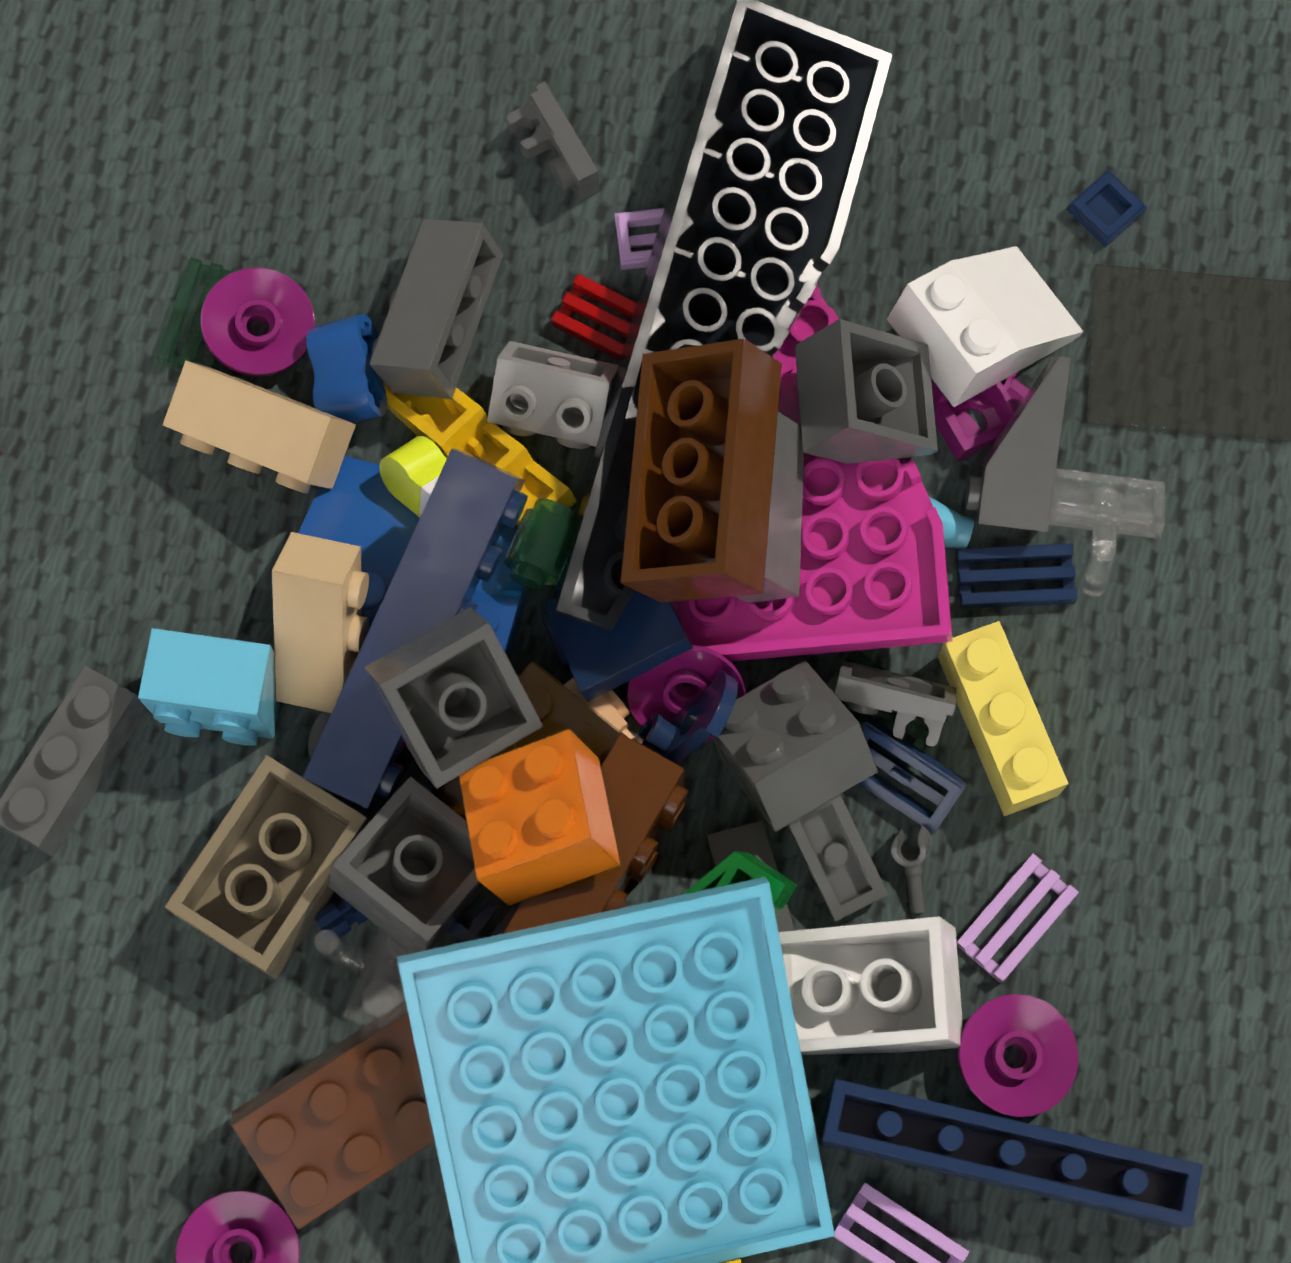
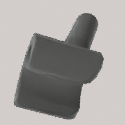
[891,826,931,914]

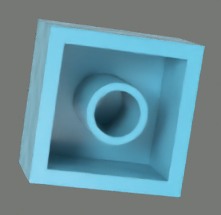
[138,628,280,746]

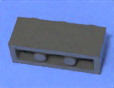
[369,219,504,399]
[735,412,804,603]
[0,665,147,858]

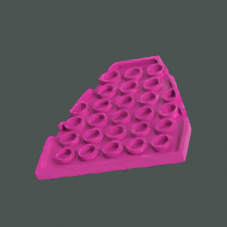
[673,284,953,662]

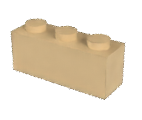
[163,361,356,494]
[272,532,369,713]

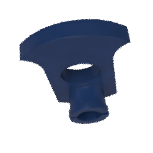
[636,669,738,765]

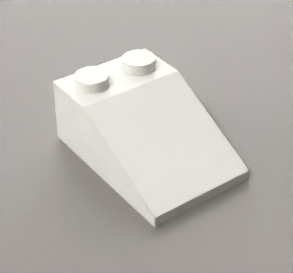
[887,246,1083,407]
[779,916,963,1055]

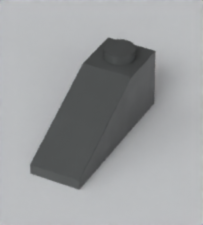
[965,356,1071,532]

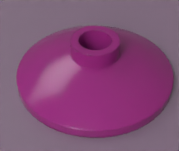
[201,268,315,376]
[627,645,745,742]
[958,994,1078,1117]
[176,1191,300,1263]

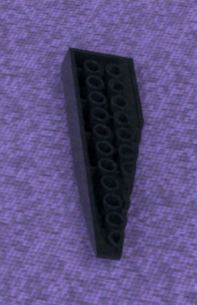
[553,0,892,632]

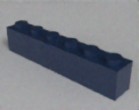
[302,448,528,808]
[818,1079,1203,1229]

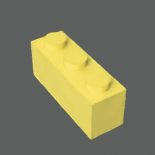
[938,621,1068,817]

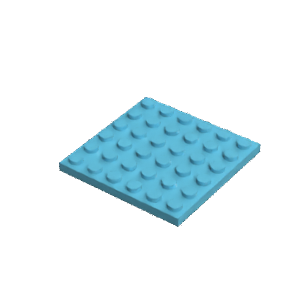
[397,877,835,1263]

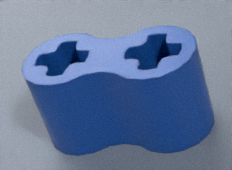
[306,314,387,424]

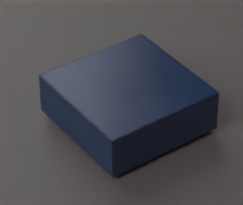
[1067,169,1147,248]

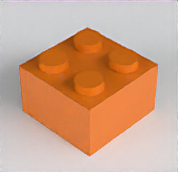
[459,729,621,906]

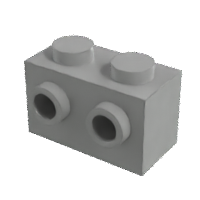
[487,341,619,449]

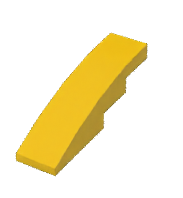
[383,383,577,540]

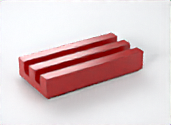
[551,273,636,360]

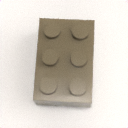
[165,755,369,980]

